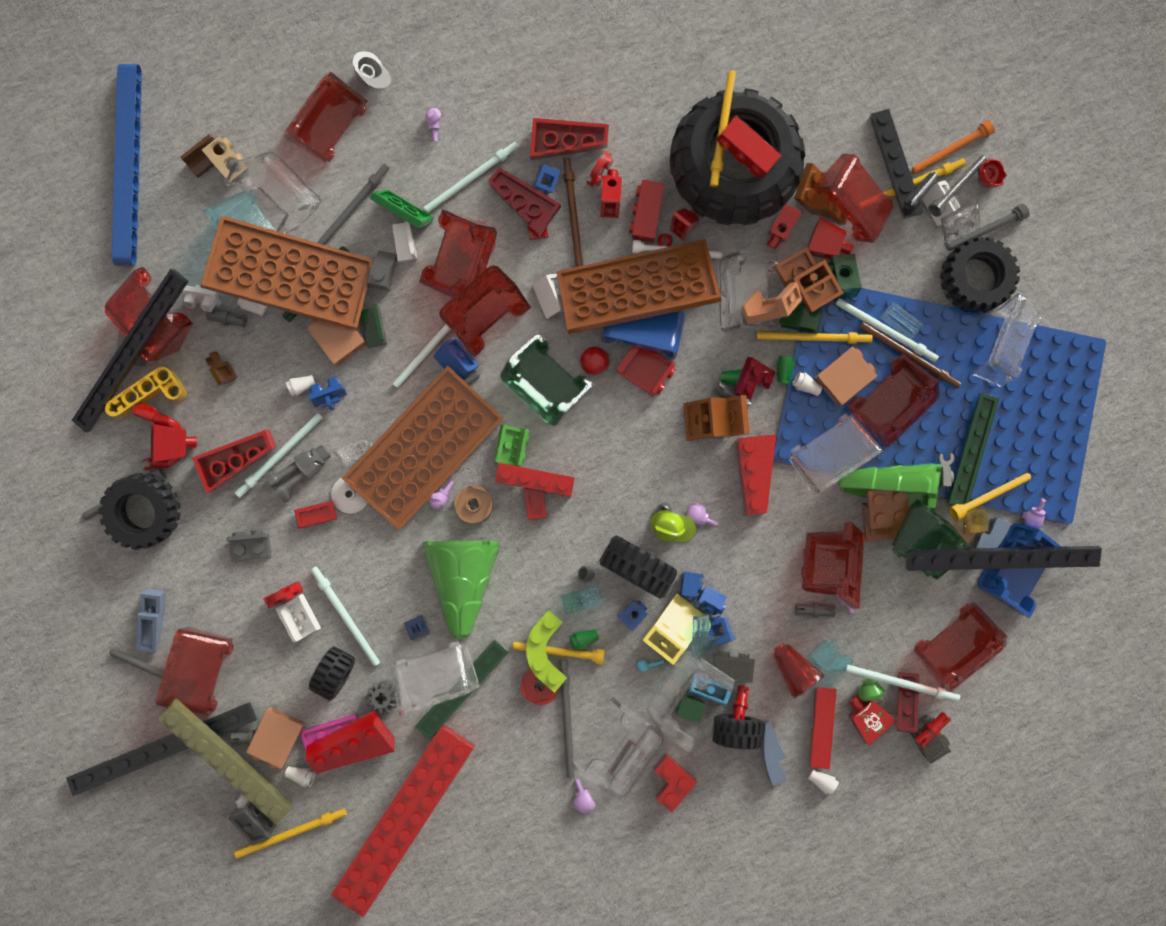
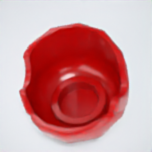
[977,159,1007,188]
[580,346,610,375]

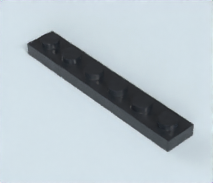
[870,109,923,219]

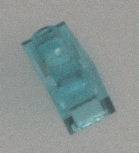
[808,639,853,671]

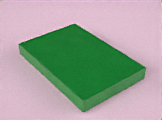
[370,189,434,228]

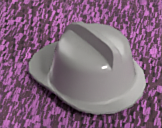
[353,51,391,89]

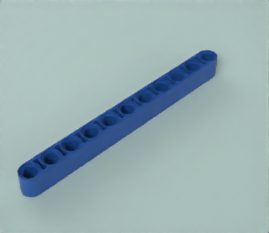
[112,64,142,266]

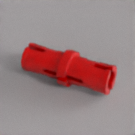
[732,685,750,720]
[914,711,952,748]

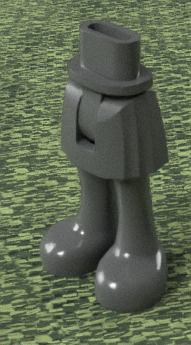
[264,445,331,504]

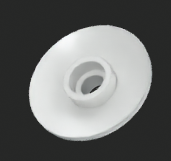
[331,478,368,514]

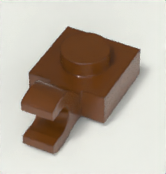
[205,351,237,386]

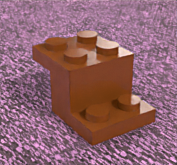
[794,163,858,225]
[773,247,843,313]
[683,395,750,441]
[862,490,910,542]

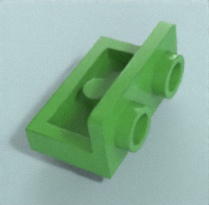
[493,424,529,467]

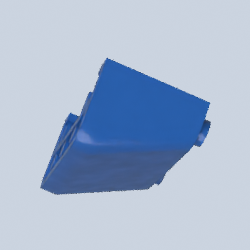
[601,310,686,359]
[978,523,1062,618]

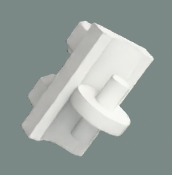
[183,285,222,312]

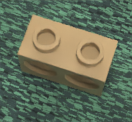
[202,136,246,181]

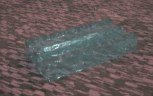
[880,302,924,340]

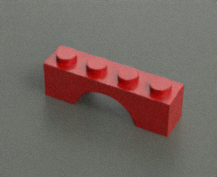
[495,463,575,497]

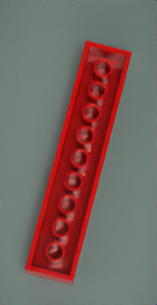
[331,724,475,917]

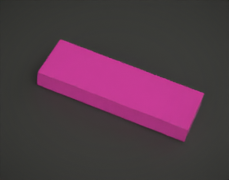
[300,713,358,750]

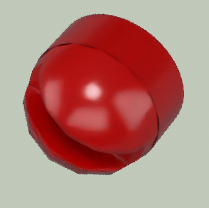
[657,233,673,247]

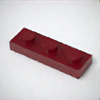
[897,672,919,734]

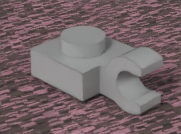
[937,454,954,487]

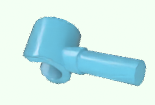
[636,659,665,671]

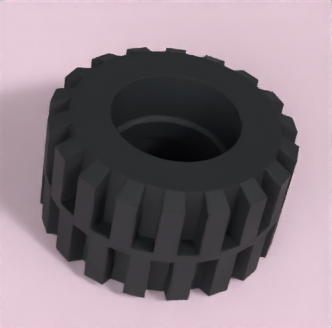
[309,646,355,701]
[712,714,764,750]

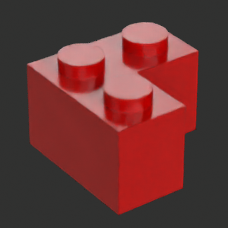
[653,753,697,813]

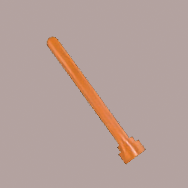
[912,120,995,173]

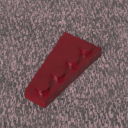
[488,167,561,237]

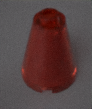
[773,643,825,699]

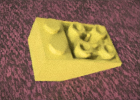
[642,594,708,665]

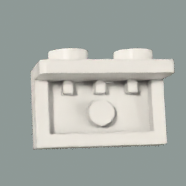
[276,594,321,642]

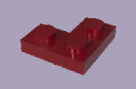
[734,356,775,400]

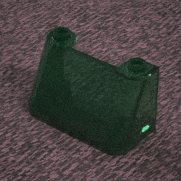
[500,334,593,426]
[892,499,971,580]

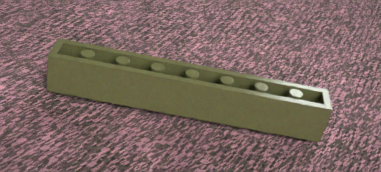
[158,698,292,824]

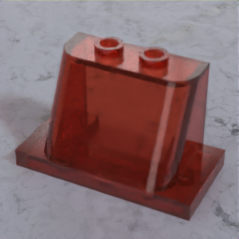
[801,522,865,609]

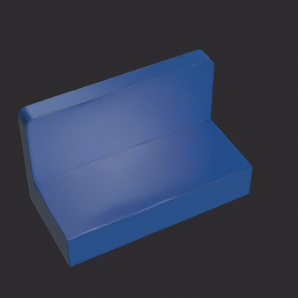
[434,337,480,379]

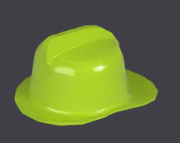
[651,510,696,543]

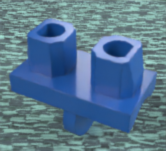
[308,377,347,411]

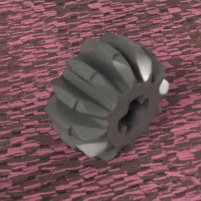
[365,681,399,715]

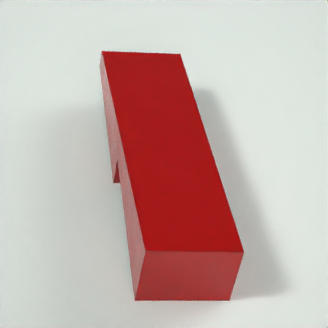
[809,687,837,769]

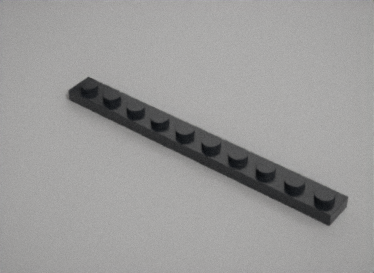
[72,269,189,432]
[905,546,1102,571]
[66,702,257,796]

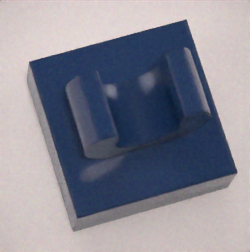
[404,615,430,641]

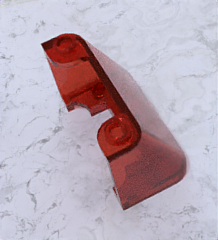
[283,71,368,163]
[812,154,893,243]
[419,209,497,300]
[439,265,531,358]
[104,267,193,362]
[848,354,940,447]
[913,602,1007,692]
[156,627,234,715]

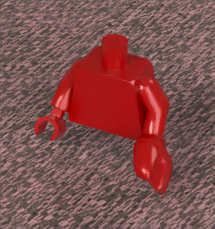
[132,403,197,471]

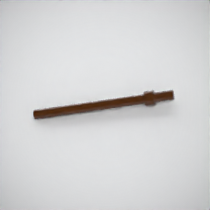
[563,158,583,267]
[859,321,961,389]

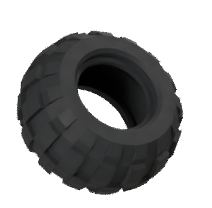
[669,88,806,226]

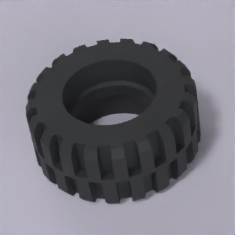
[940,237,1020,313]
[98,473,181,550]
[599,535,677,599]

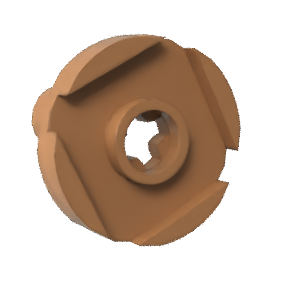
[454,485,493,524]

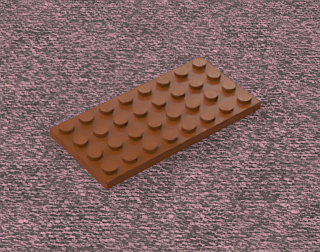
[201,215,374,330]
[557,239,721,334]
[341,366,504,530]

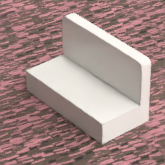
[922,180,964,226]
[392,221,418,263]
[532,274,564,319]

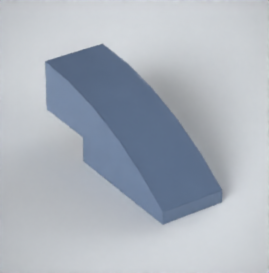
[971,518,1011,548]
[137,589,165,653]
[761,719,787,786]

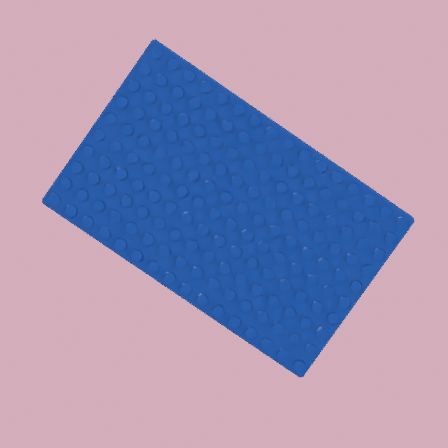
[773,288,1106,524]

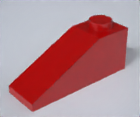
[669,208,700,242]

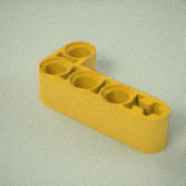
[105,367,187,419]

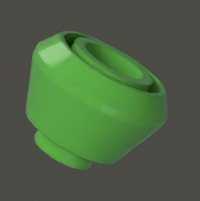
[858,679,885,702]

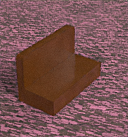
[180,134,225,178]

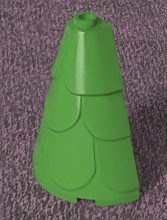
[837,464,942,513]
[423,541,500,639]

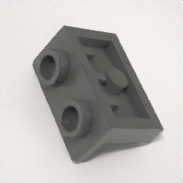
[226,530,271,560]
[228,801,277,845]

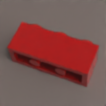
[716,116,781,179]
[629,179,665,243]

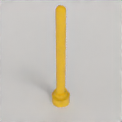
[949,473,1031,521]
[512,642,605,665]

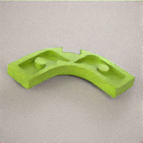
[526,610,567,693]

